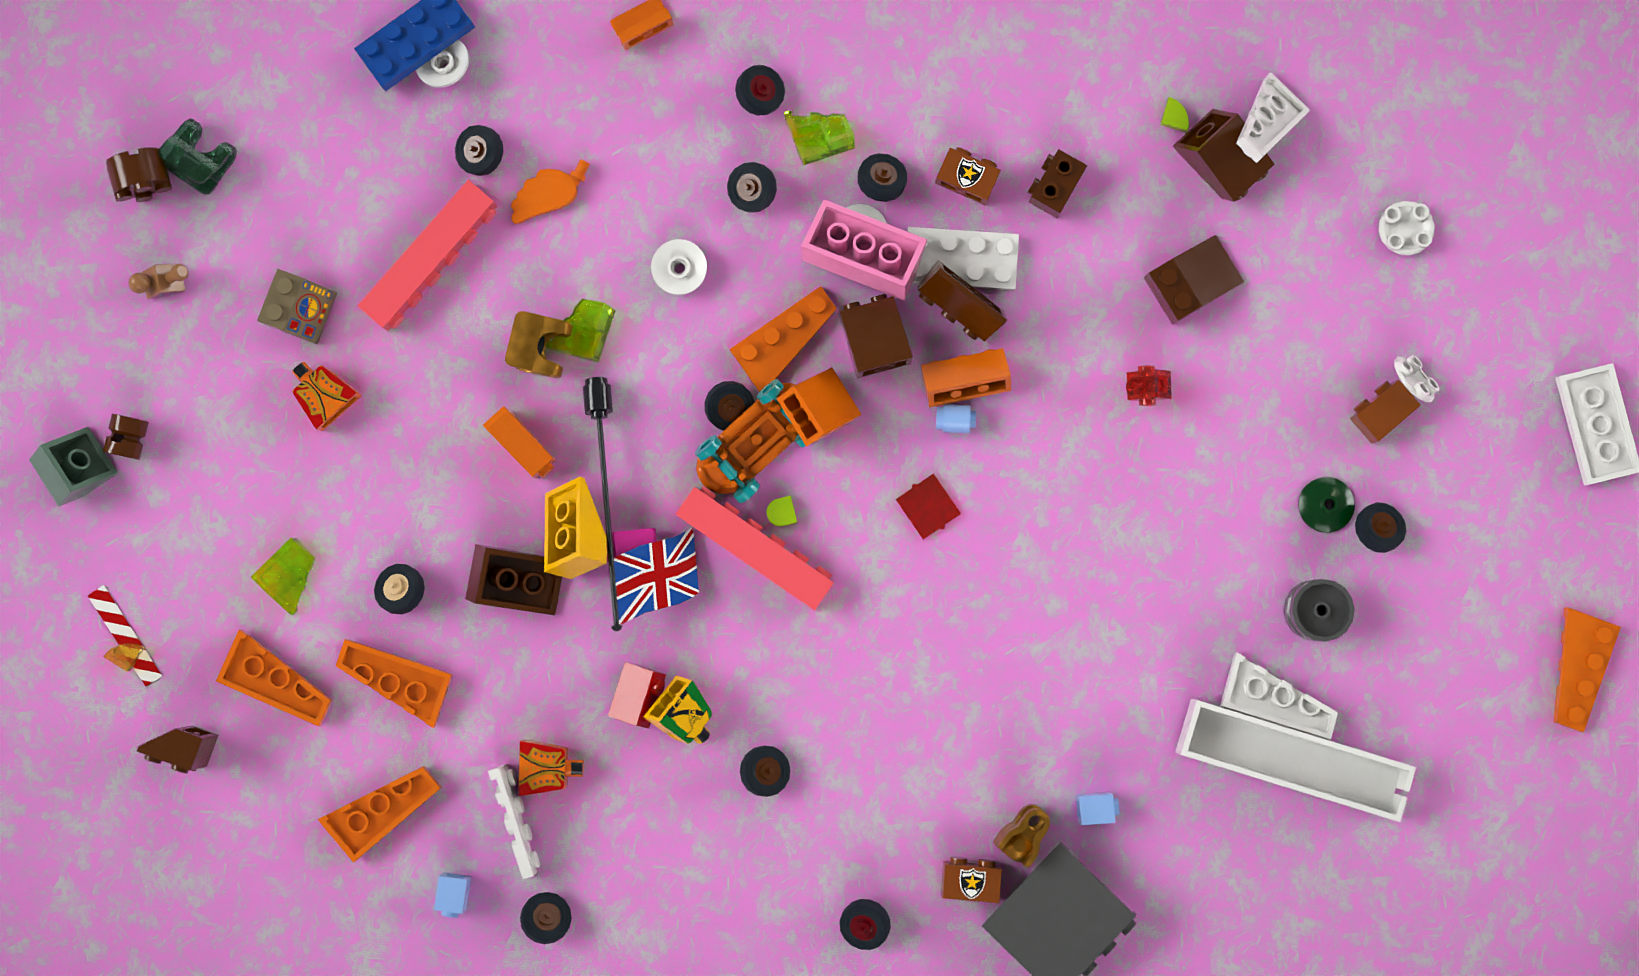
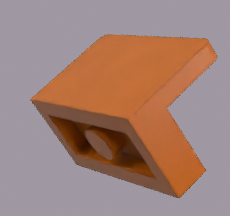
[610,0,674,51]

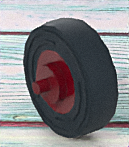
[735,65,785,116]
[839,899,891,950]

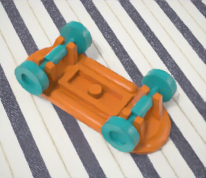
[695,379,806,503]

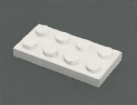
[907,227,1019,291]
[1555,363,1639,486]

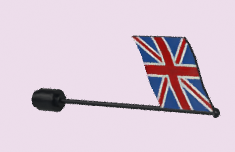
[583,377,699,631]

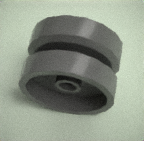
[1284,579,1355,642]

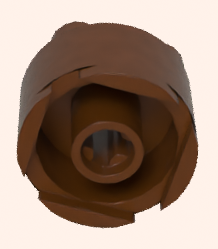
[106,147,172,202]

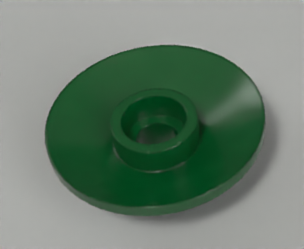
[1298,477,1355,533]

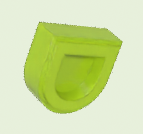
[767,495,797,527]

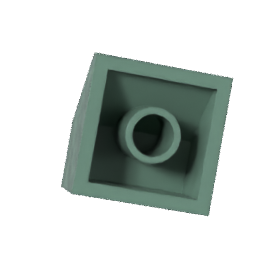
[29,427,118,507]

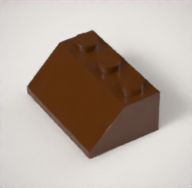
[917,260,1007,341]

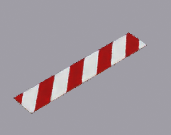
[87,585,162,687]

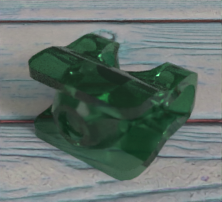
[158,118,237,195]

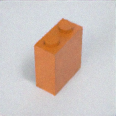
[777,367,862,447]

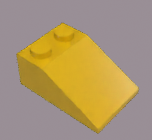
[544,477,607,579]

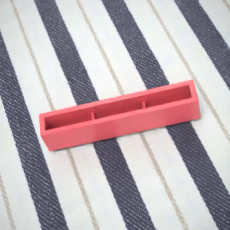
[357,180,498,331]
[675,486,834,610]

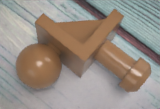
[128,264,189,299]

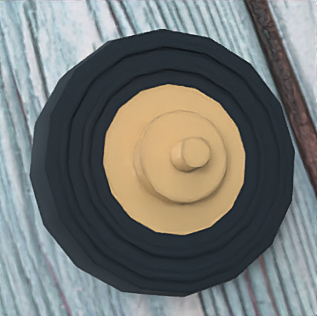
[374,564,425,615]

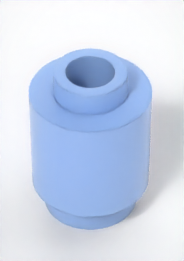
[936,404,976,433]

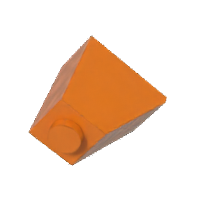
[483,406,556,479]

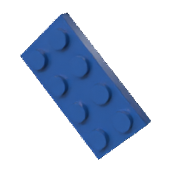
[354,0,475,92]

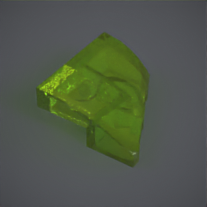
[784,111,855,165]
[546,299,615,362]
[251,537,316,615]

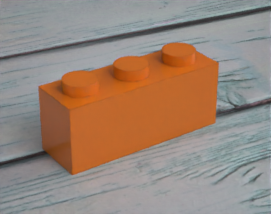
[921,348,1011,408]

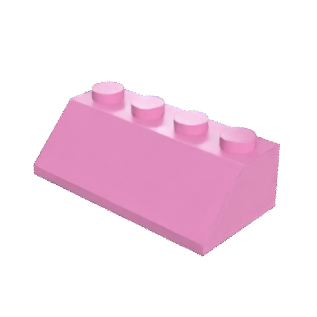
[801,200,927,301]

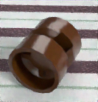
[103,413,149,460]

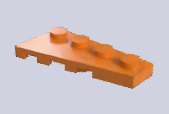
[729,286,837,392]
[1553,607,1621,733]
[216,629,332,726]
[335,639,453,728]
[317,766,442,863]

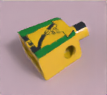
[643,675,712,744]

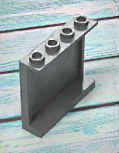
[982,842,1136,976]

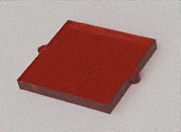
[895,473,961,539]

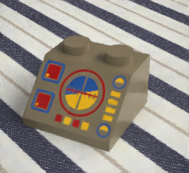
[257,268,337,344]

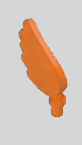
[511,159,590,224]

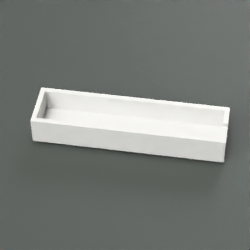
[1175,699,1416,822]

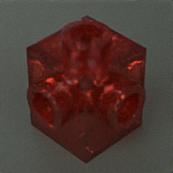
[1126,365,1172,406]

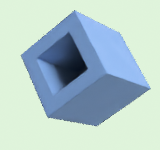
[1076,792,1119,825]
[434,873,472,917]

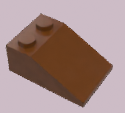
[1144,235,1244,325]
[465,544,562,615]

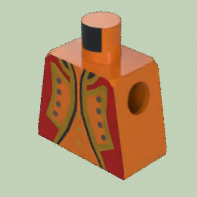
[292,361,362,431]
[519,740,584,796]

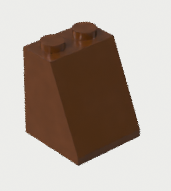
[1173,109,1275,202]
[839,294,913,379]

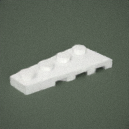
[1236,72,1310,163]

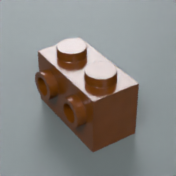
[1028,149,1088,218]

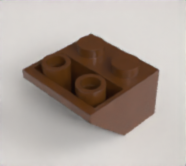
[136,725,218,773]

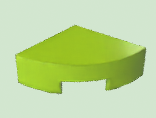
[1160,97,1189,133]

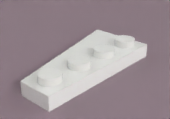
[1220,652,1338,740]
[488,764,540,879]

